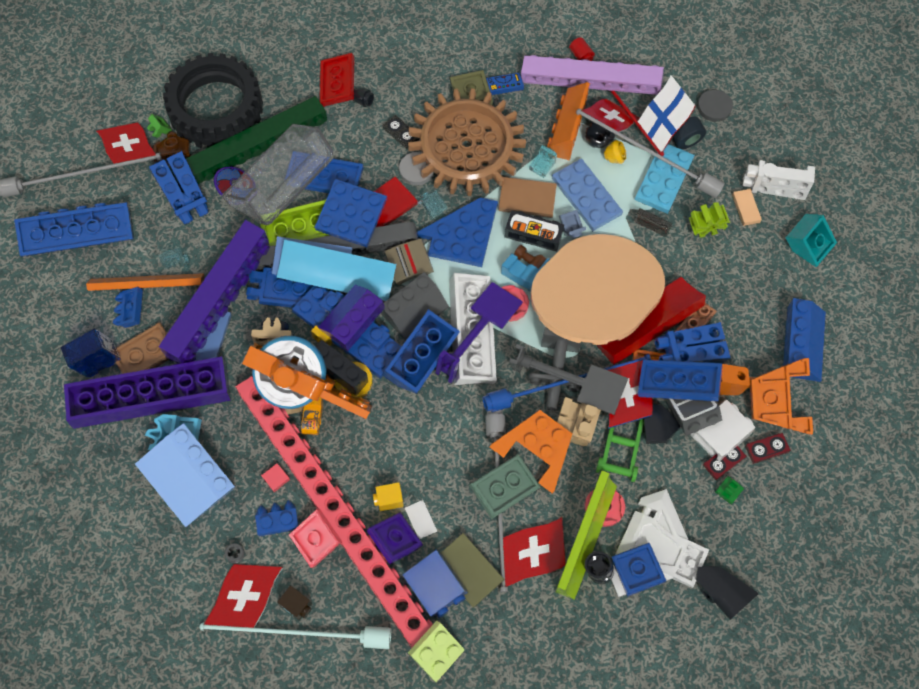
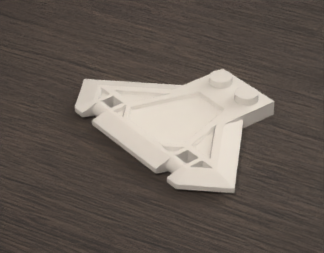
[611,489,709,597]

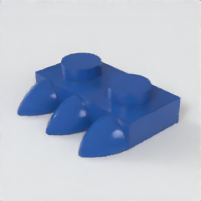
[112,287,143,328]
[255,500,299,536]

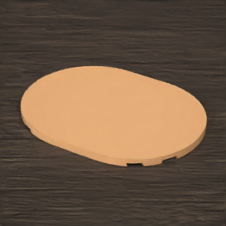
[531,234,665,345]

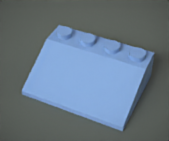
[135,423,235,527]

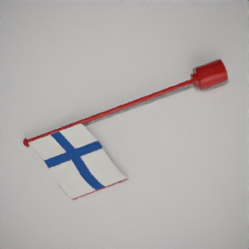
[569,37,695,156]

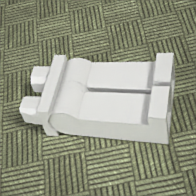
[742,160,815,200]

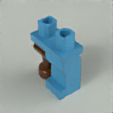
[501,245,550,292]

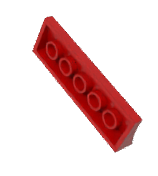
[596,277,706,365]

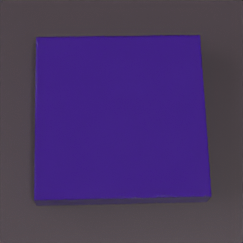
[367,512,423,564]

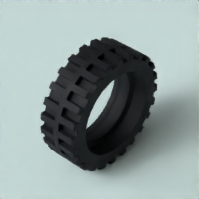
[163,53,263,148]

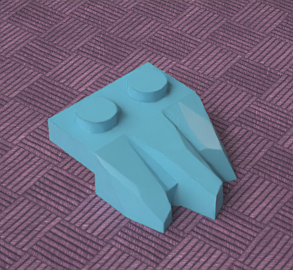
[145,414,202,450]

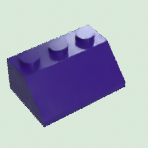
[318,284,385,351]

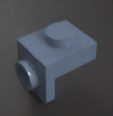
[559,210,586,238]

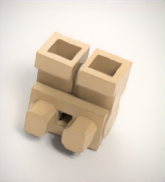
[557,397,601,446]

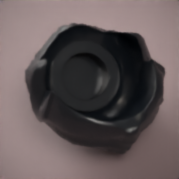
[585,122,615,148]

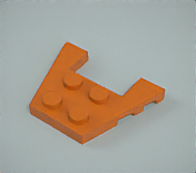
[750,358,813,435]
[490,410,573,494]

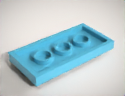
[635,144,695,214]

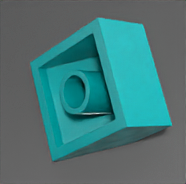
[785,214,837,267]

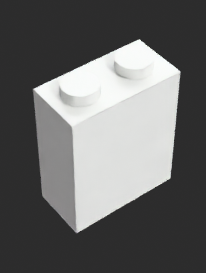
[691,400,755,462]

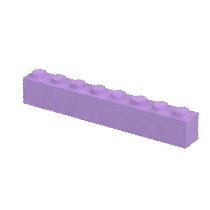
[521,55,664,95]

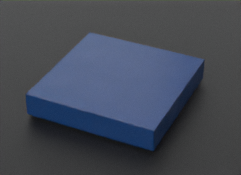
[611,542,666,597]

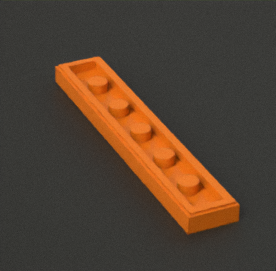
[86,273,204,291]

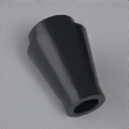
[353,89,374,107]

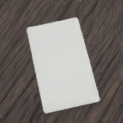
[405,500,437,539]

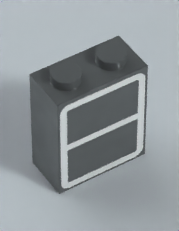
[666,398,723,436]

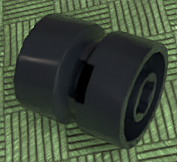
[585,551,614,584]

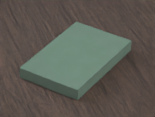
[469,454,540,519]

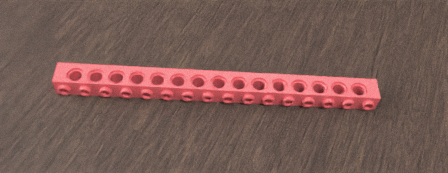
[235,376,433,648]

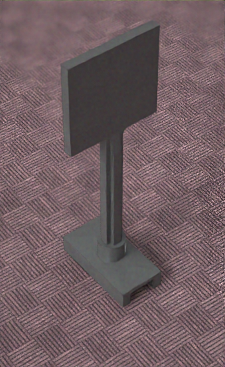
[509,344,628,415]

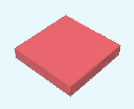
[289,509,342,568]

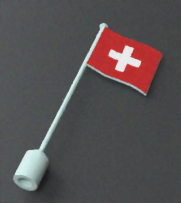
[199,564,392,649]

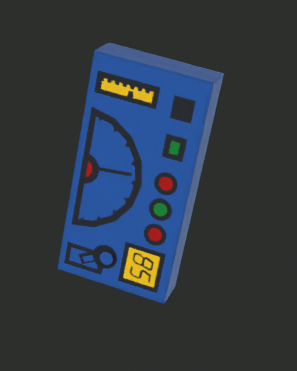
[486,73,524,95]

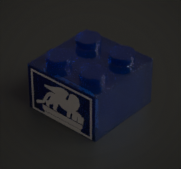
[60,328,121,377]

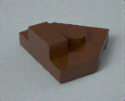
[153,131,190,165]

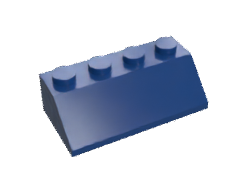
[783,298,826,382]
[382,309,460,394]

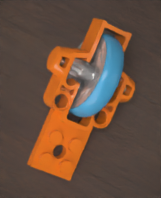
[242,336,372,419]

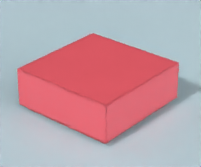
[261,464,290,492]

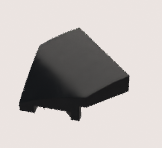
[643,405,681,444]

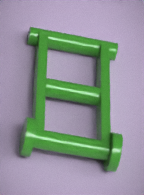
[596,419,643,482]

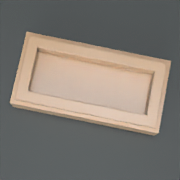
[732,189,762,226]

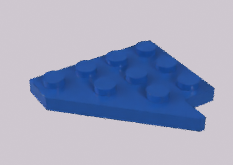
[417,198,498,267]

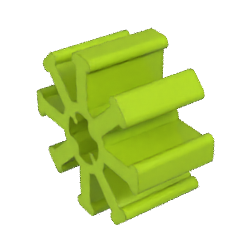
[689,202,730,238]

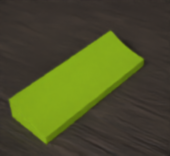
[259,200,331,246]
[556,471,617,600]

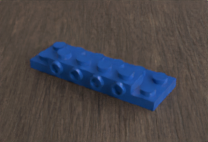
[14,202,134,257]
[292,286,402,379]

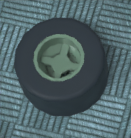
[672,116,706,149]

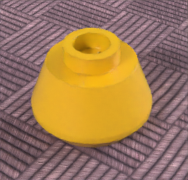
[604,140,626,164]

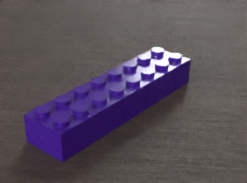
[158,220,270,364]
[64,356,231,429]

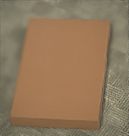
[499,177,557,218]
[109,322,169,374]

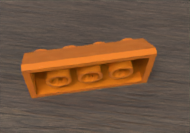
[547,82,590,160]

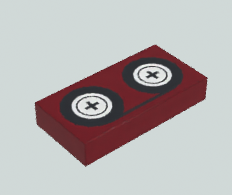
[745,433,791,464]
[703,446,747,480]

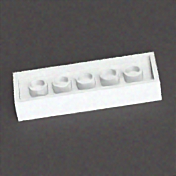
[449,273,497,385]

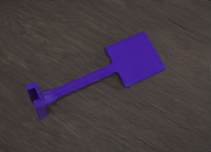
[435,282,523,383]

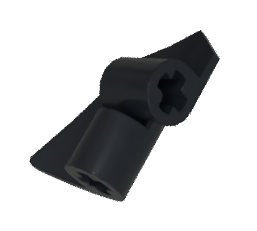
[696,566,758,620]

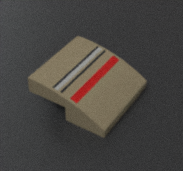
[385,239,434,285]

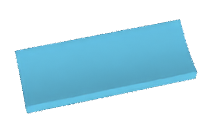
[277,239,397,301]

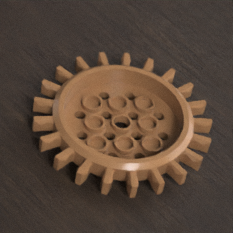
[408,88,526,196]

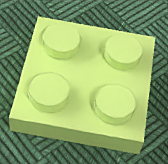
[408,621,464,682]

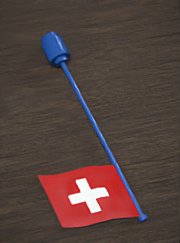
[482,354,653,429]

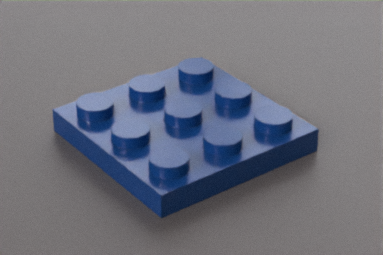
[315,179,387,247]

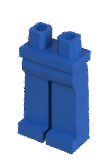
[149,151,209,225]
[654,322,730,363]

